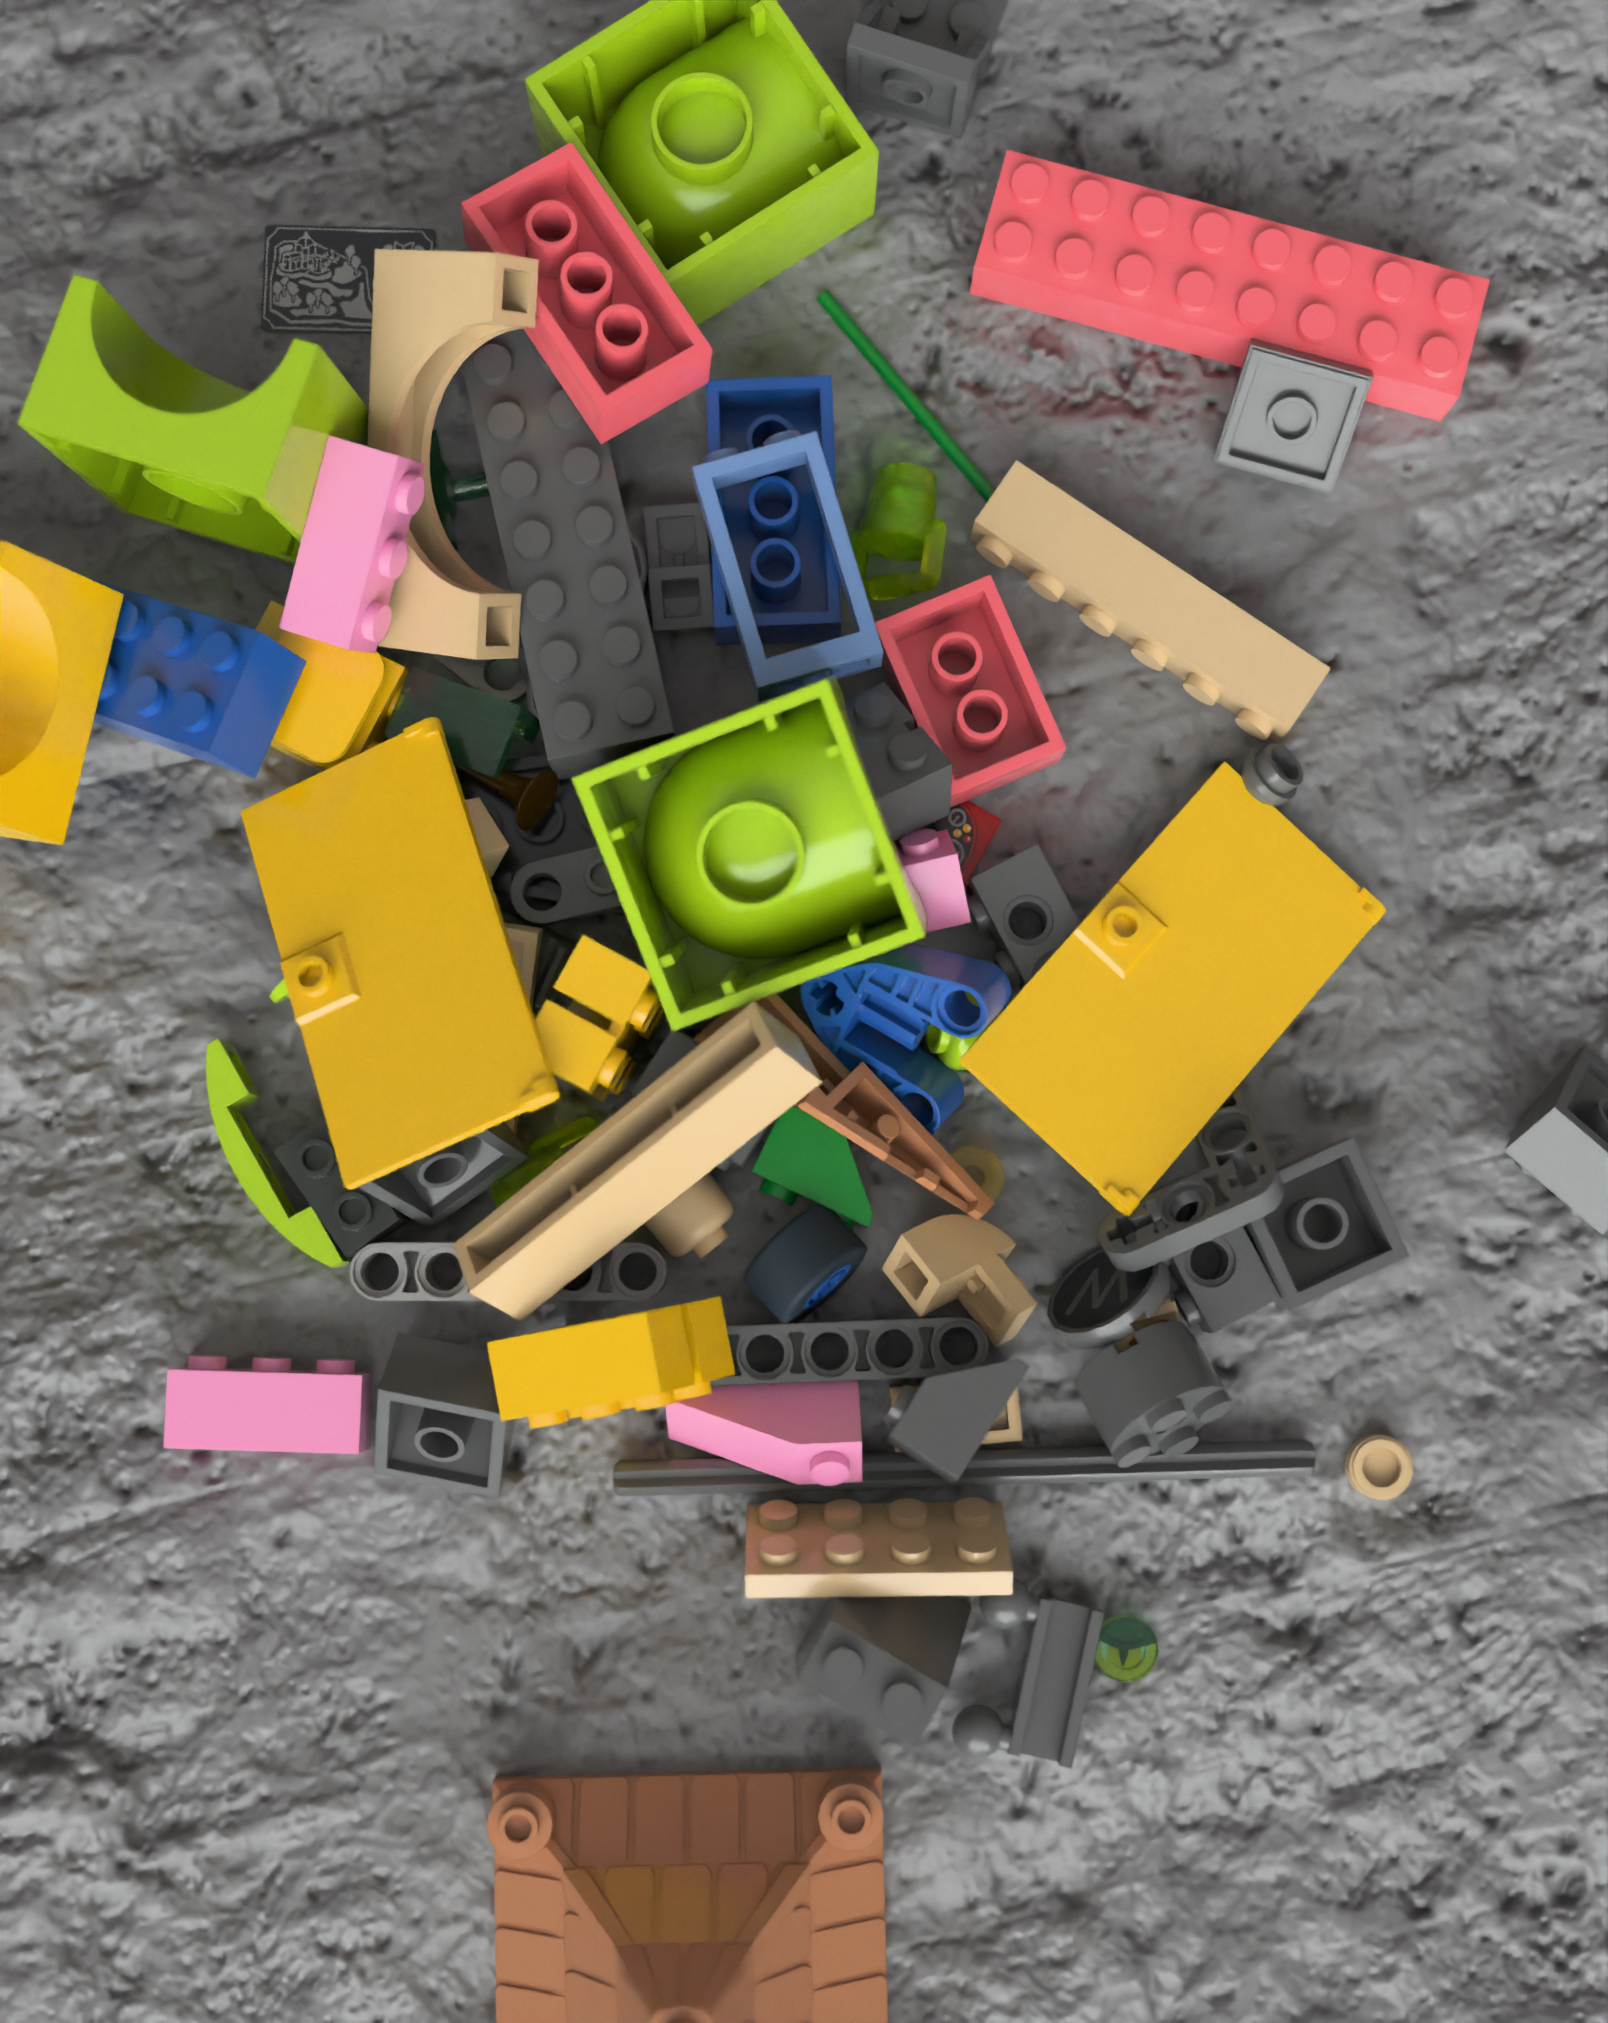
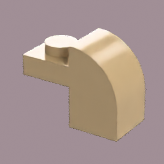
[882,1214,1037,1347]

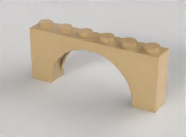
[367,249,539,660]

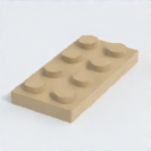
[745,1497,1013,1598]

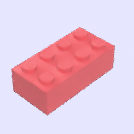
[461,142,713,444]

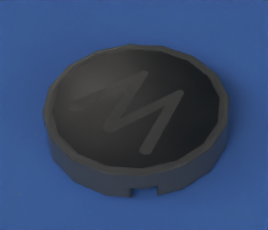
[1047,1240,1170,1349]

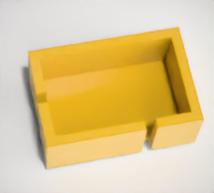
[535,935,665,1103]
[487,1296,735,1429]

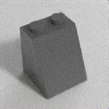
[796,1596,972,1749]

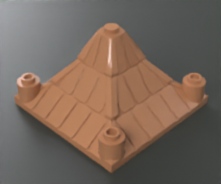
[486,1767,888,2023]

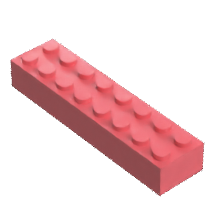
[969,150,1490,421]

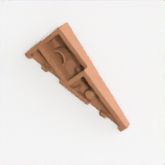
[694,993,995,1220]

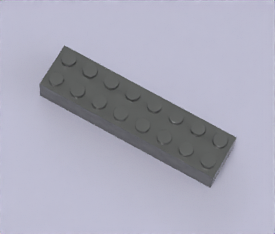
[461,328,675,780]

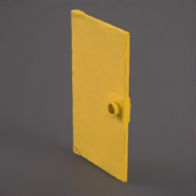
[240,717,560,1190]
[958,761,1386,1216]

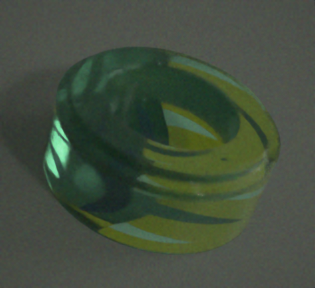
[1095,1614,1159,1683]

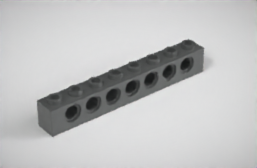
[966,844,1281,1334]

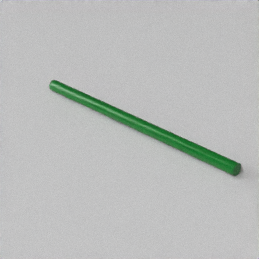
[816,290,996,503]

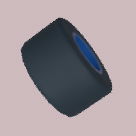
[744,1204,867,1324]

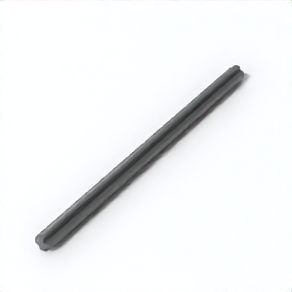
[613,1439,1316,1497]

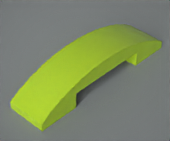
[206,1038,353,1268]

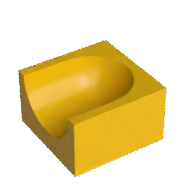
[0,541,124,845]

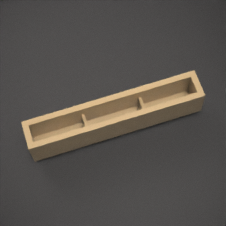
[970,460,1331,742]
[453,1001,822,1321]

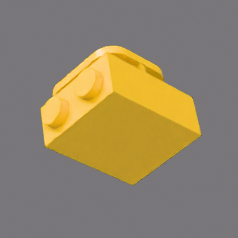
[255,600,416,772]

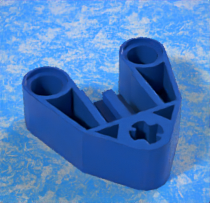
[800,942,1012,1135]

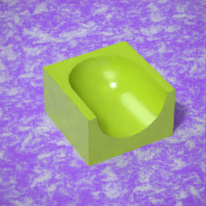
[524,0,879,326]
[17,274,369,565]
[572,675,927,1031]

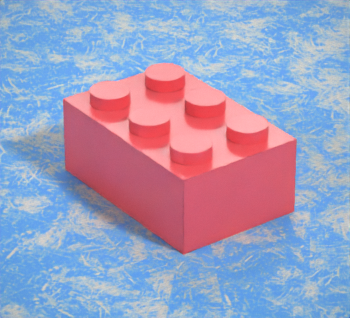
[875,574,1066,808]

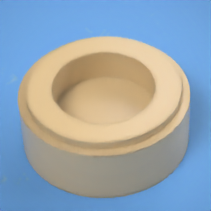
[1344,1434,1413,1500]

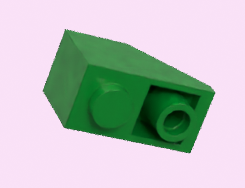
[752,1106,874,1230]

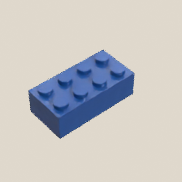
[706,375,841,646]
[84,576,307,779]

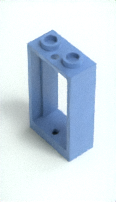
[692,430,883,702]

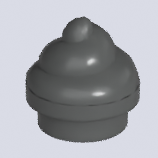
[1239,743,1303,806]

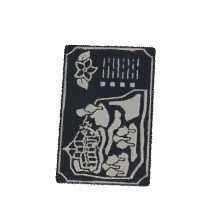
[261,225,435,334]

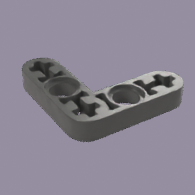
[1098,1086,1285,1272]

